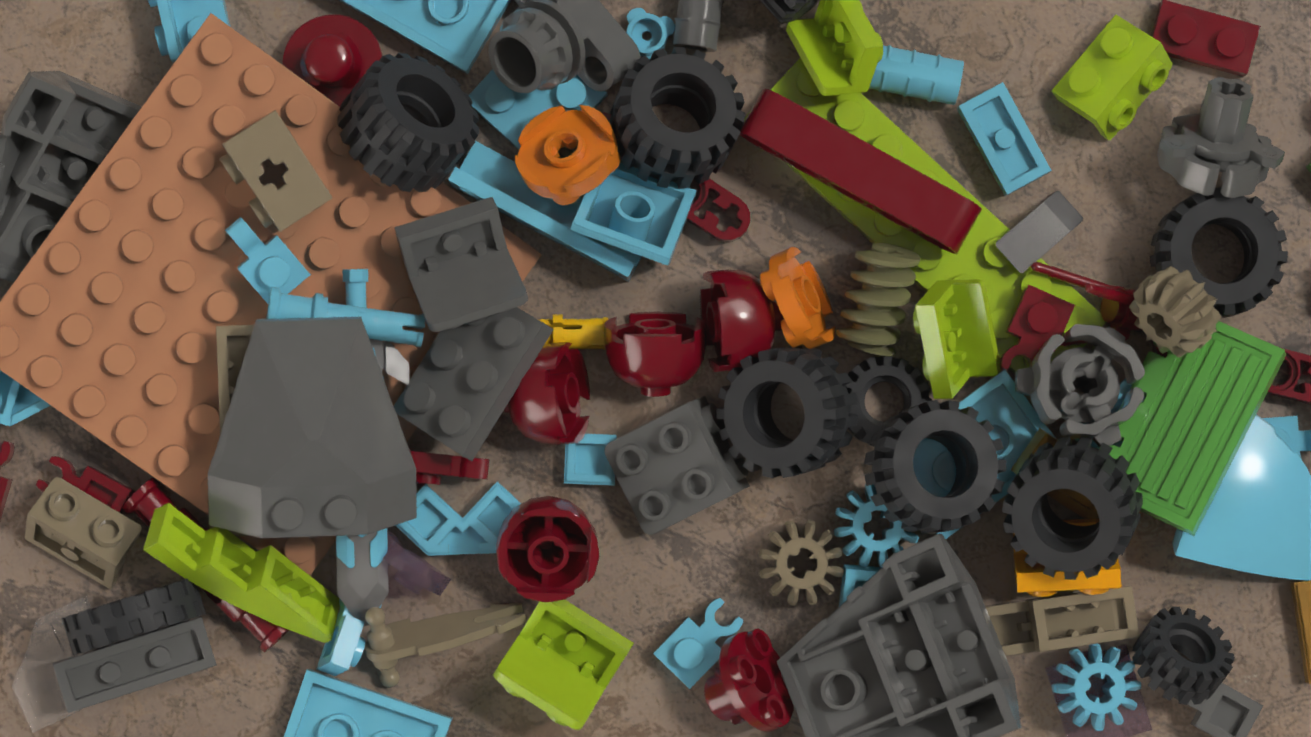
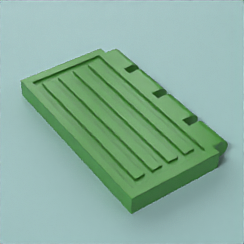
[1099,321,1286,536]

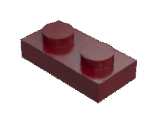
[1151,0,1260,77]

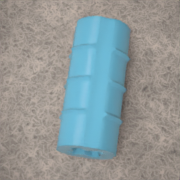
[869,45,964,105]

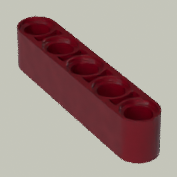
[739,88,982,255]

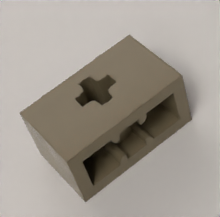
[219,110,333,232]

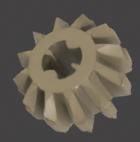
[1129,266,1221,358]
[758,520,844,606]

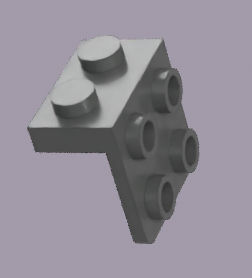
[394,197,528,332]
[605,396,750,535]

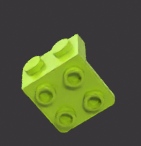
[493,600,634,730]

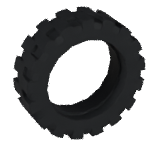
[62,579,206,656]

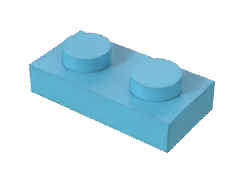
[957,82,1052,196]

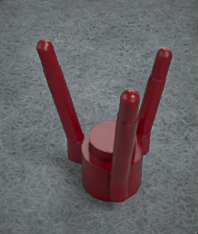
[1031,262,1143,346]

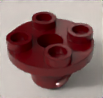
[282,15,383,107]
[704,628,794,732]

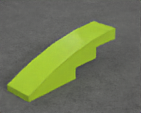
[143,503,340,643]

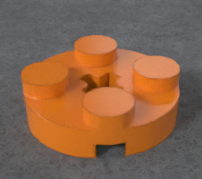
[515,105,621,205]
[760,247,835,349]

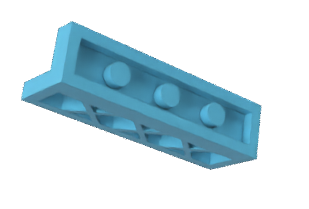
[448,141,642,282]

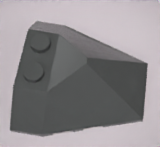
[0,71,142,283]
[208,317,417,538]
[777,534,1021,737]

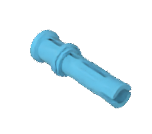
[266,287,425,348]

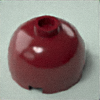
[700,269,784,372]
[604,311,706,397]
[504,342,590,445]
[496,496,600,602]

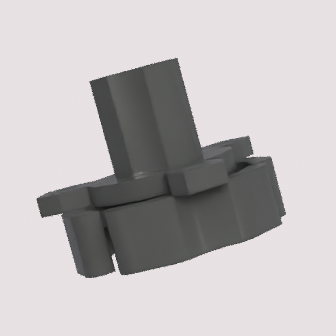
[1157,77,1285,198]
[1015,324,1145,447]

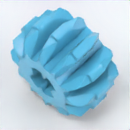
[833,484,919,568]
[1052,643,1141,731]

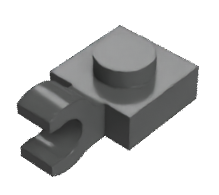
[1173,683,1263,737]

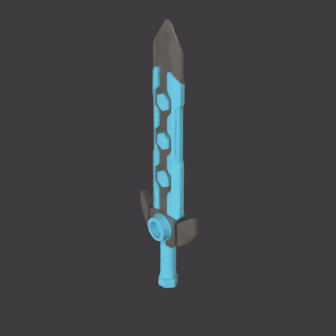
[336,269,409,627]

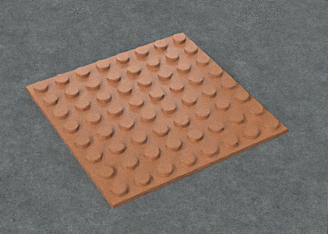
[0,13,542,575]

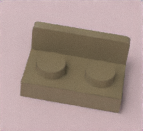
[24,477,142,590]

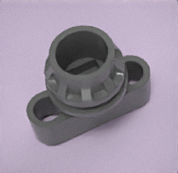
[488,0,640,93]

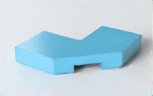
[395,481,522,556]

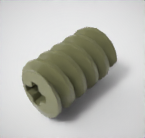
[835,243,921,356]

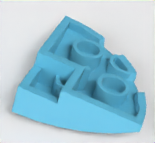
[1172,415,1311,581]

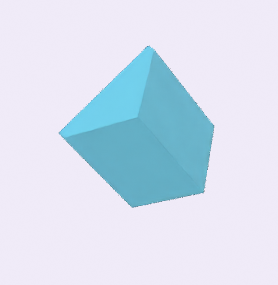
[570,162,697,266]

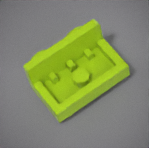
[786,0,884,96]
[1052,14,1173,140]
[913,279,1001,399]

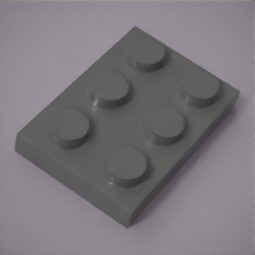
[394,307,553,461]

